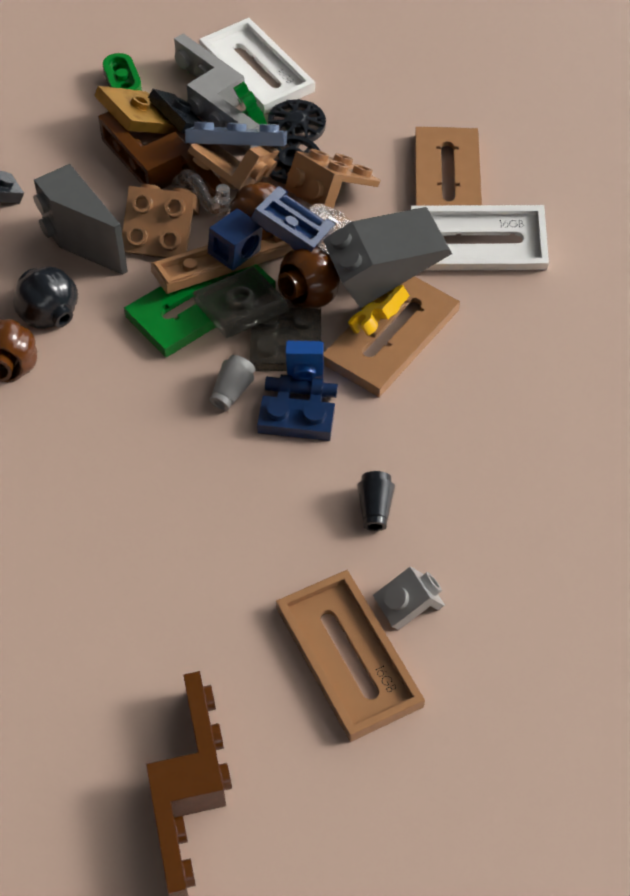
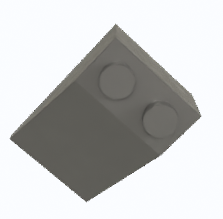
[33,164,128,274]
[323,207,452,308]

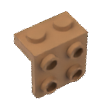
[188,143,279,190]
[285,149,381,213]
[122,184,201,258]

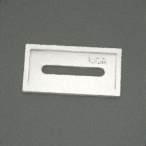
[199,18,315,115]
[411,205,549,271]

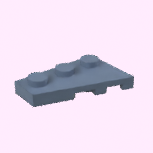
[185,122,287,147]

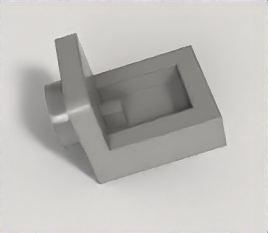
[373,567,445,630]

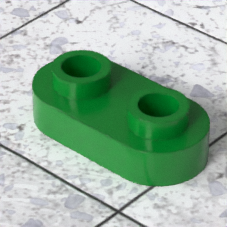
[103,53,142,91]

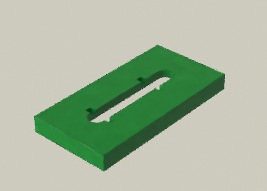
[124,264,276,358]

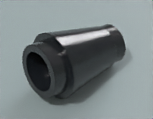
[357,471,395,531]

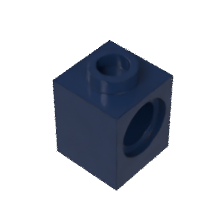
[207,208,263,271]

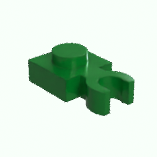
[233,81,267,124]

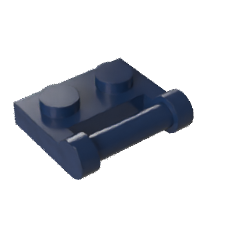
[251,186,336,252]

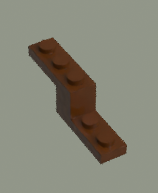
[98,111,230,216]
[146,671,232,896]

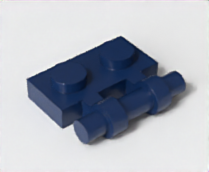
[257,374,338,441]

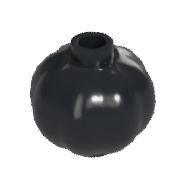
[13,266,78,329]

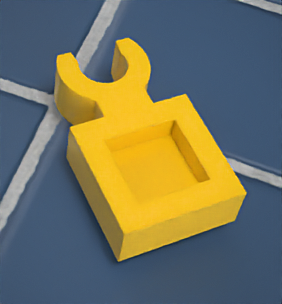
[348,285,410,336]

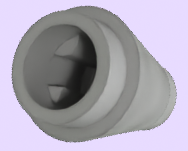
[209,355,255,411]

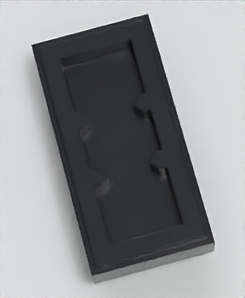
[148,88,202,134]

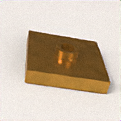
[94,86,178,134]

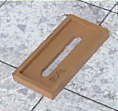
[415,127,482,206]
[324,276,460,398]
[276,569,425,742]

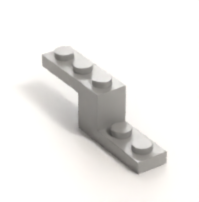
[174,34,259,151]

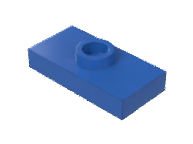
[286,340,324,381]

